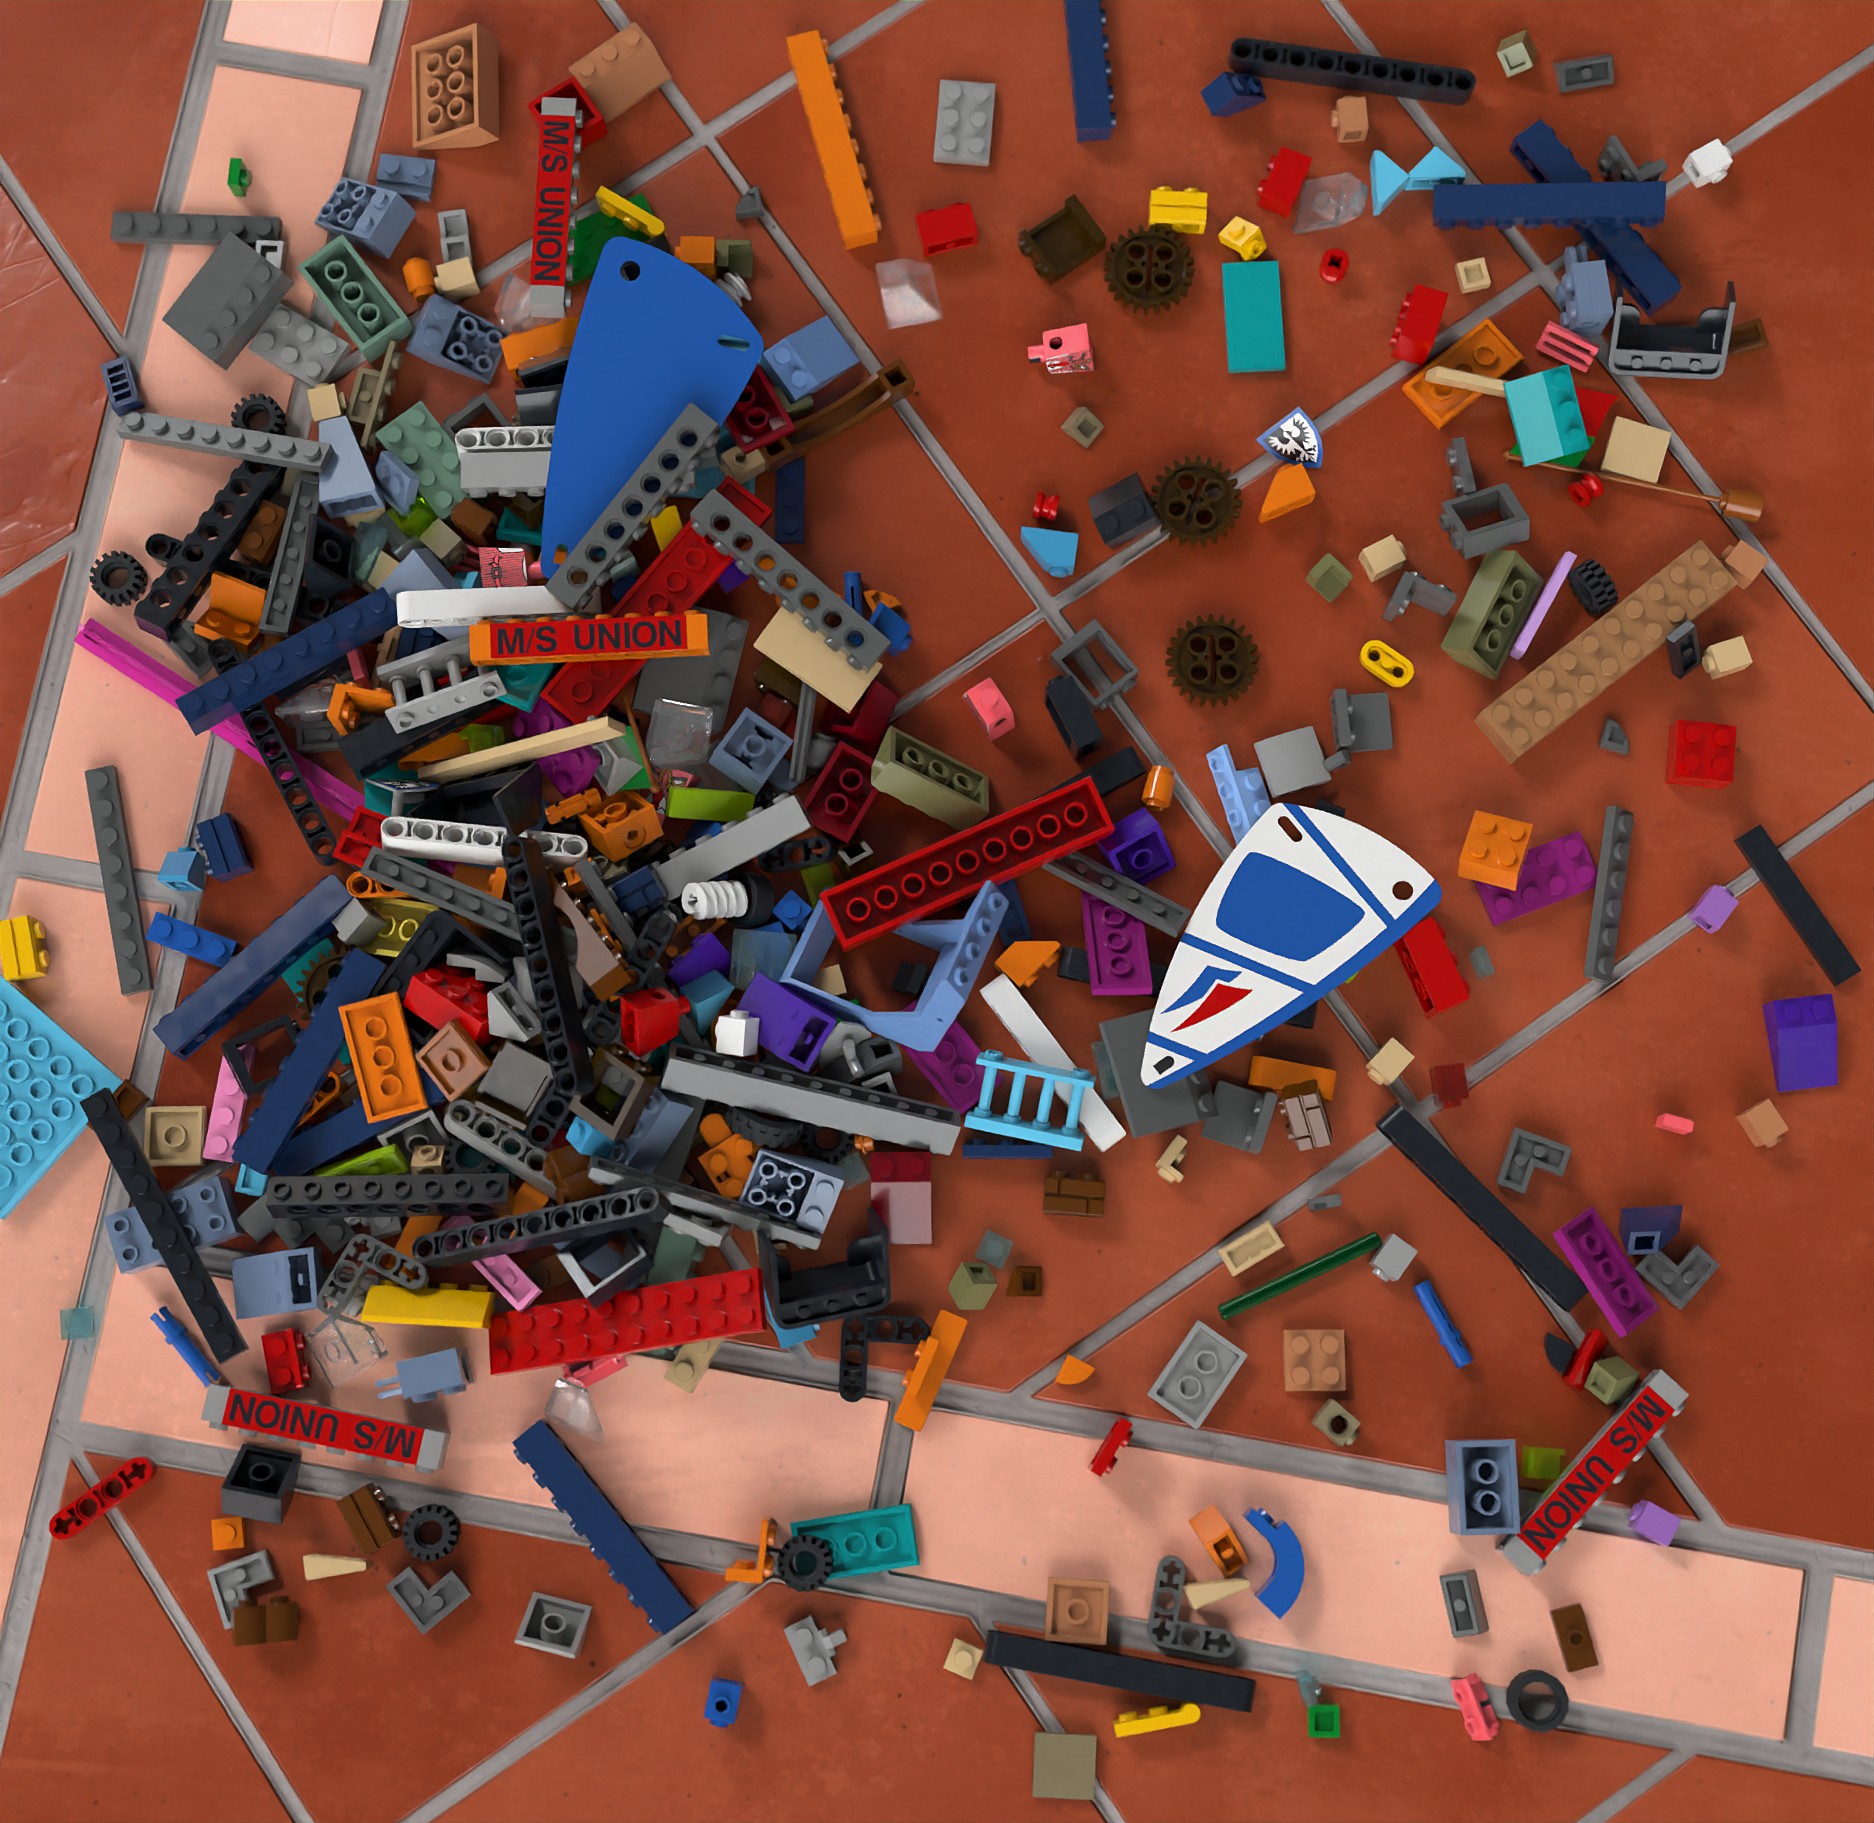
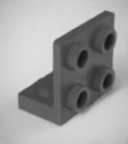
[1597,134,1668,182]
[1381,571,1458,622]
[1329,688,1393,754]
[1201,1081,1279,1155]

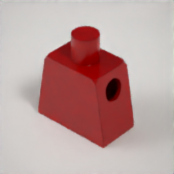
[620,986,691,1058]

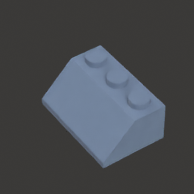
[1445,1439,1521,1535]

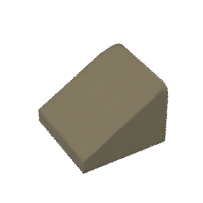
[1061,407,1105,448]

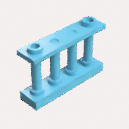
[964,1050,1097,1151]

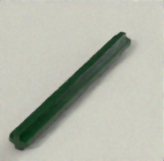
[1217,1232,1382,1320]

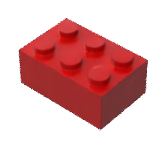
[1393,917,1471,1020]
[403,960,501,1048]

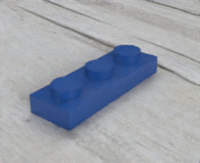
[145,912,240,968]

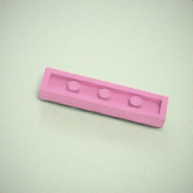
[202,1045,257,1163]
[439,1216,543,1313]

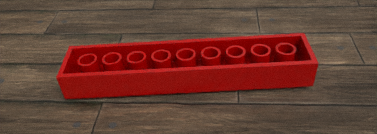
[819,776,1115,952]

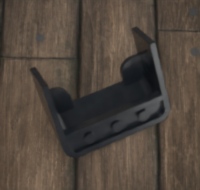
[1608,276,1736,380]
[406,760,542,843]
[371,910,517,1046]
[757,1207,891,1330]

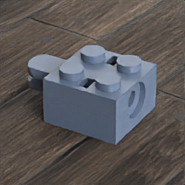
[1555,245,1614,337]
[708,707,800,796]
[375,1347,474,1403]

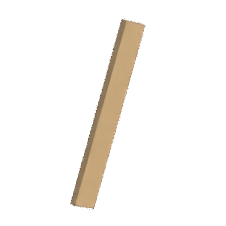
[418,716,626,784]

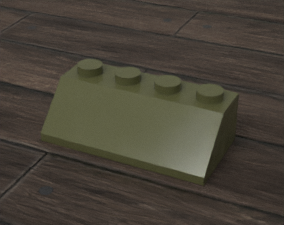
[1440,549,1544,680]
[871,726,989,831]

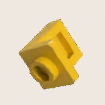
[1218,216,1267,262]

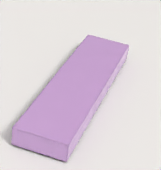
[1509,551,1577,660]

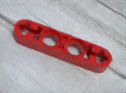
[49,1456,156,1540]

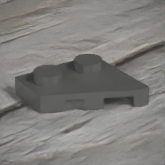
[161,619,236,679]

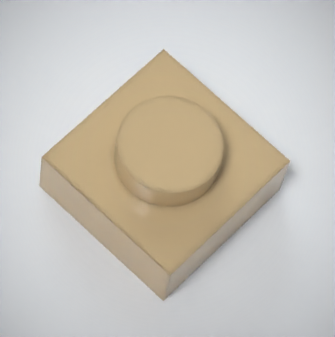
[1455,257,1491,293]
[943,1638,983,1680]

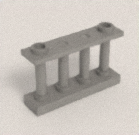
[376,634,507,734]

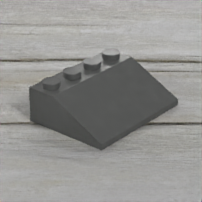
[162,231,295,371]
[631,606,749,735]
[1099,1008,1219,1139]

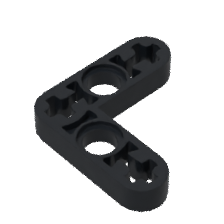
[753,790,838,874]
[839,1314,929,1402]

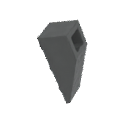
[813,1035,903,1087]

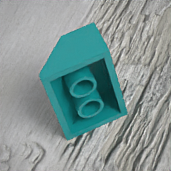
[1503,364,1590,467]

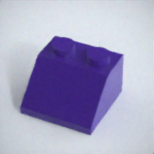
[1097,807,1176,886]

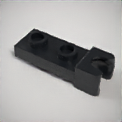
[274,654,351,708]

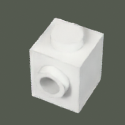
[1682,139,1733,189]
[715,1010,759,1056]

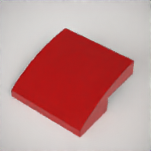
[332,805,401,868]

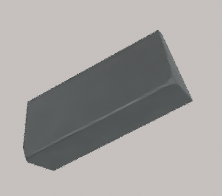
[1553,54,1614,93]
[235,1192,285,1243]
[1439,1569,1489,1638]

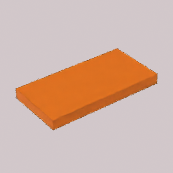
[1402,317,1525,430]
[338,991,429,1124]

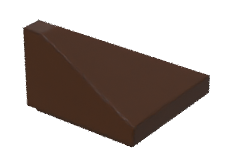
[1006,1266,1042,1297]

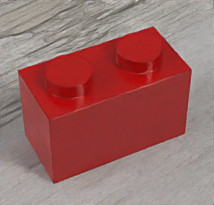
[1256,146,1313,218]
[915,202,978,257]

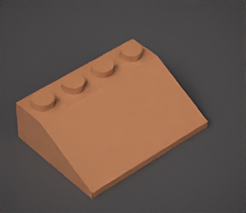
[411,23,500,150]

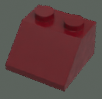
[818,681,899,748]

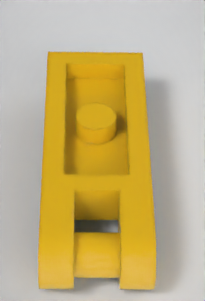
[595,185,667,239]
[1113,1701,1200,1737]

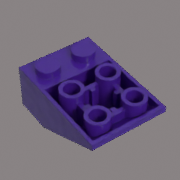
[667,932,742,990]
[735,971,837,1072]

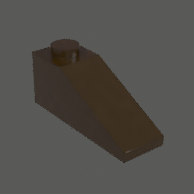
[813,826,877,881]

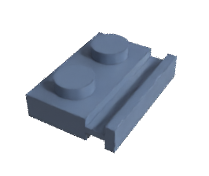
[376,153,437,202]
[375,451,420,516]

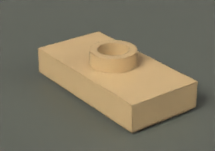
[1217,1220,1285,1277]

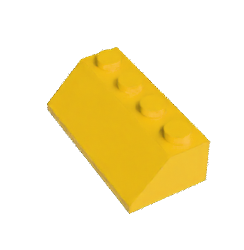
[361,1280,496,1329]

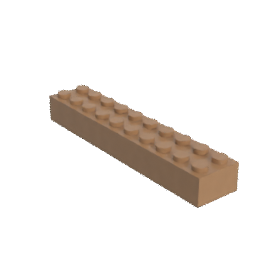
[1474,539,1738,765]

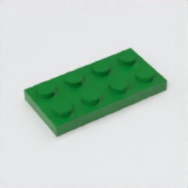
[568,193,653,287]

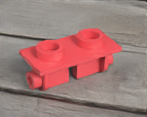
[561,1355,629,1394]
[1450,1672,1500,1741]

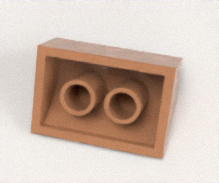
[568,22,671,125]

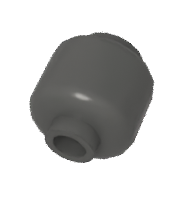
[806,731,838,776]

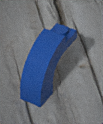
[1242,1507,1304,1619]

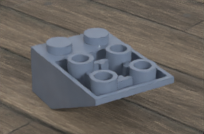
[314,177,417,259]
[405,294,511,384]
[738,1148,845,1234]
[231,1247,326,1320]

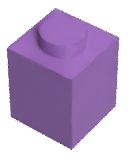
[1687,884,1739,934]
[1627,1500,1682,1547]

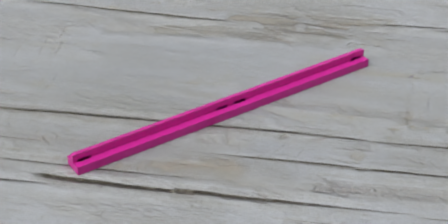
[73,617,463,879]

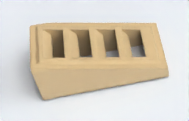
[303,1553,373,1580]
[1183,1577,1250,1610]

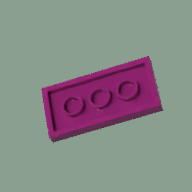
[511,697,601,799]
[1473,831,1598,927]
[1080,891,1153,996]
[898,996,1005,1116]
[1553,1206,1660,1338]

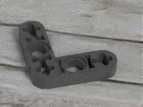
[316,1234,429,1317]
[1147,1555,1236,1657]

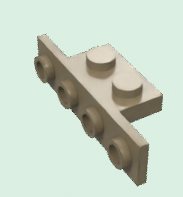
[345,340,403,457]

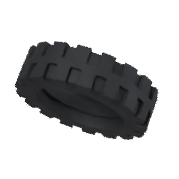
[724,1105,805,1148]

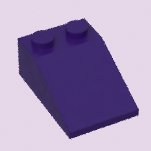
[1762,994,1838,1092]

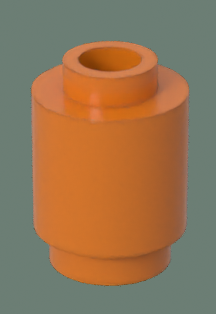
[402,257,437,302]
[1142,766,1176,811]

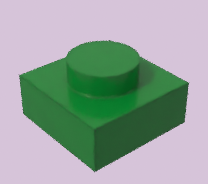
[227,158,251,197]
[1307,1704,1340,1738]

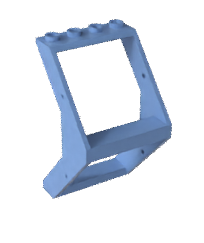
[779,880,1009,1052]

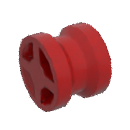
[1319,248,1349,284]
[1568,471,1604,508]
[1032,491,1060,523]

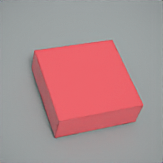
[1655,1113,1694,1135]

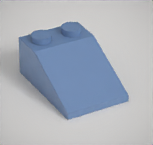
[759,315,860,405]

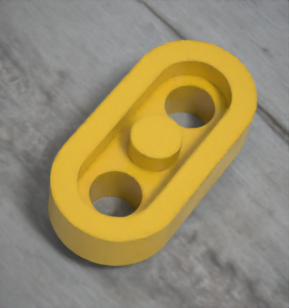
[1359,640,1414,687]

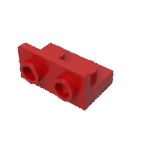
[261,1327,312,1395]

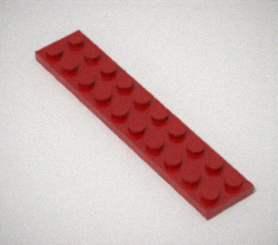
[539,475,773,725]
[488,1267,767,1376]

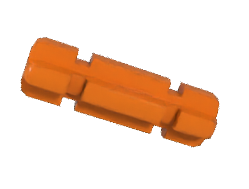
[544,787,601,824]

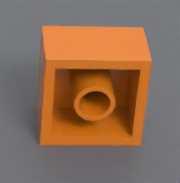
[1458,810,1533,891]

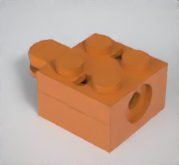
[577,790,664,863]
[697,1112,764,1201]

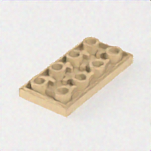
[754,606,883,713]

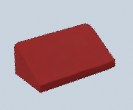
[1562,1329,1609,1392]

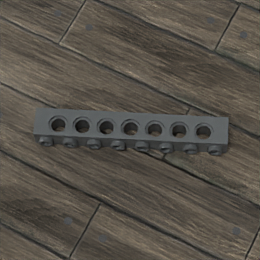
[544,402,720,613]
[690,488,891,673]

